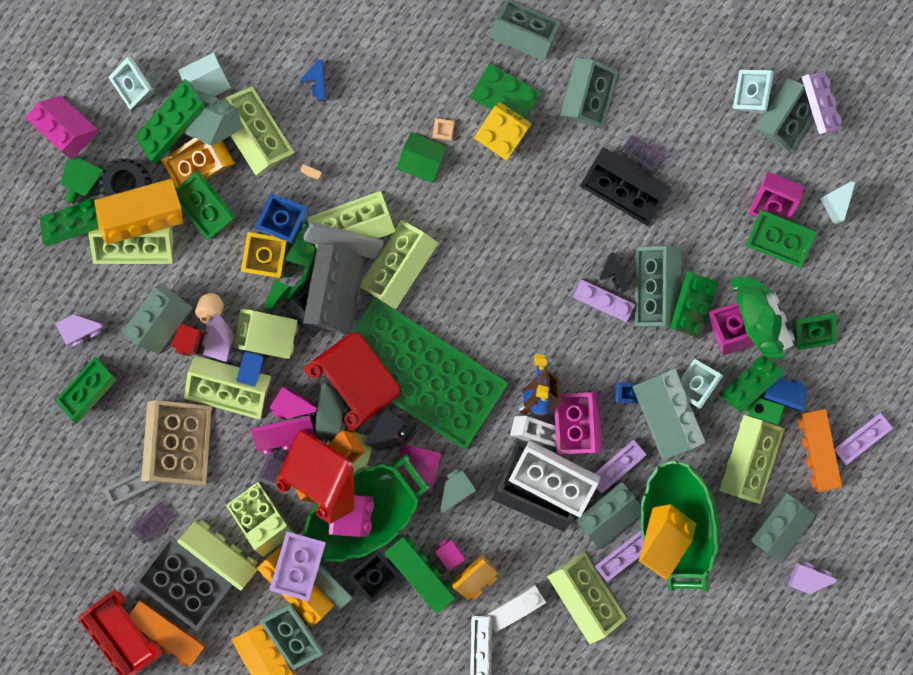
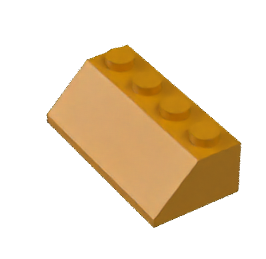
[94,179,183,245]
[257,547,335,627]
[231,623,296,675]

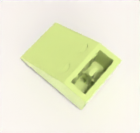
[226,482,295,557]

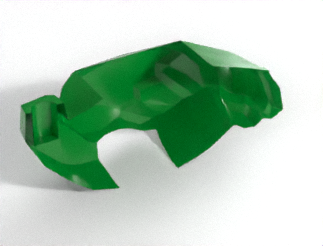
[264,223,316,311]
[730,276,785,359]

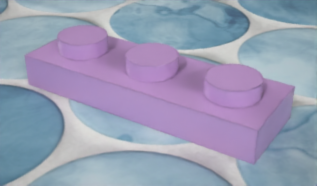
[572,279,635,323]
[834,413,893,465]
[594,440,647,494]
[595,529,644,582]

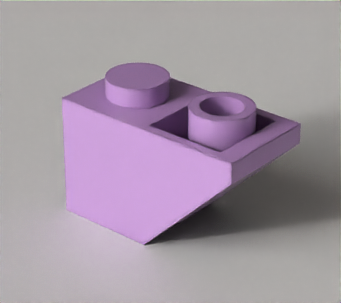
[202,313,235,362]
[56,315,105,347]
[788,561,837,594]

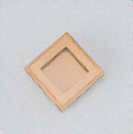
[433,118,455,141]
[301,164,323,181]

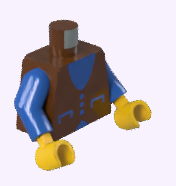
[518,354,561,417]

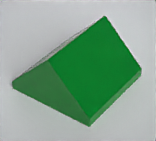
[396,132,448,183]
[792,312,837,350]

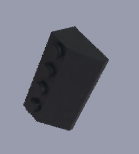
[580,147,671,226]

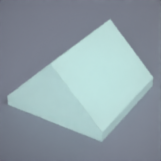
[178,53,231,97]
[109,57,156,110]
[733,70,774,114]
[820,181,855,224]
[680,359,723,409]

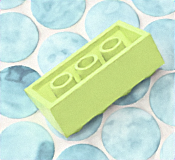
[222,87,295,175]
[307,191,396,248]
[360,220,438,310]
[89,227,173,264]
[184,355,271,419]
[719,415,785,504]
[177,520,258,591]
[547,552,627,644]

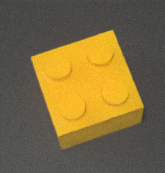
[474,102,532,161]
[241,232,289,279]

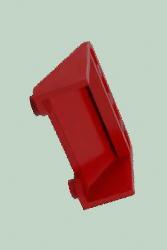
[302,332,400,432]
[276,430,354,524]
[78,589,163,675]

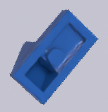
[300,59,326,102]
[236,351,266,387]
[616,382,639,403]

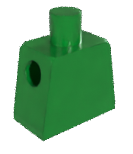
[60,157,104,204]
[744,398,785,426]

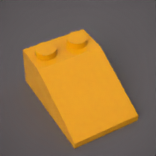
[161,138,235,188]
[639,504,696,580]
[452,555,498,600]

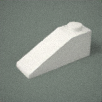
[510,416,557,449]
[485,584,546,633]

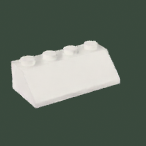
[509,440,600,517]

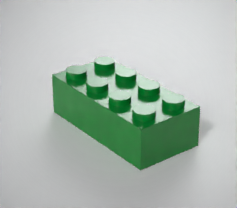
[384,534,455,614]

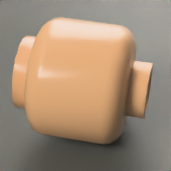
[195,293,224,324]

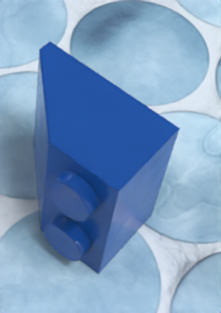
[255,193,309,243]
[760,375,808,411]

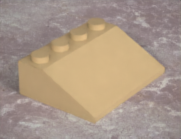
[141,400,212,486]

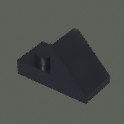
[598,252,630,292]

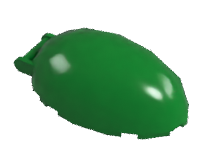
[303,454,431,562]
[641,459,721,591]

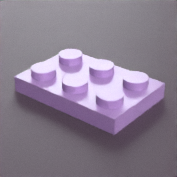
[802,73,842,134]
[269,531,326,602]

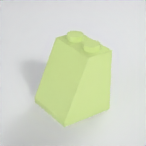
[233,309,298,359]

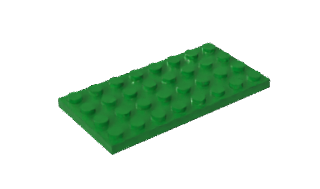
[352,297,508,450]

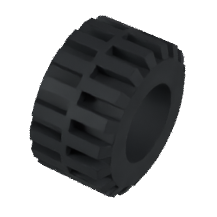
[99,158,152,197]

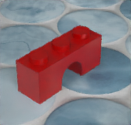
[171,324,206,356]

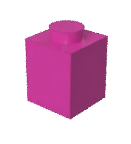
[435,539,465,571]

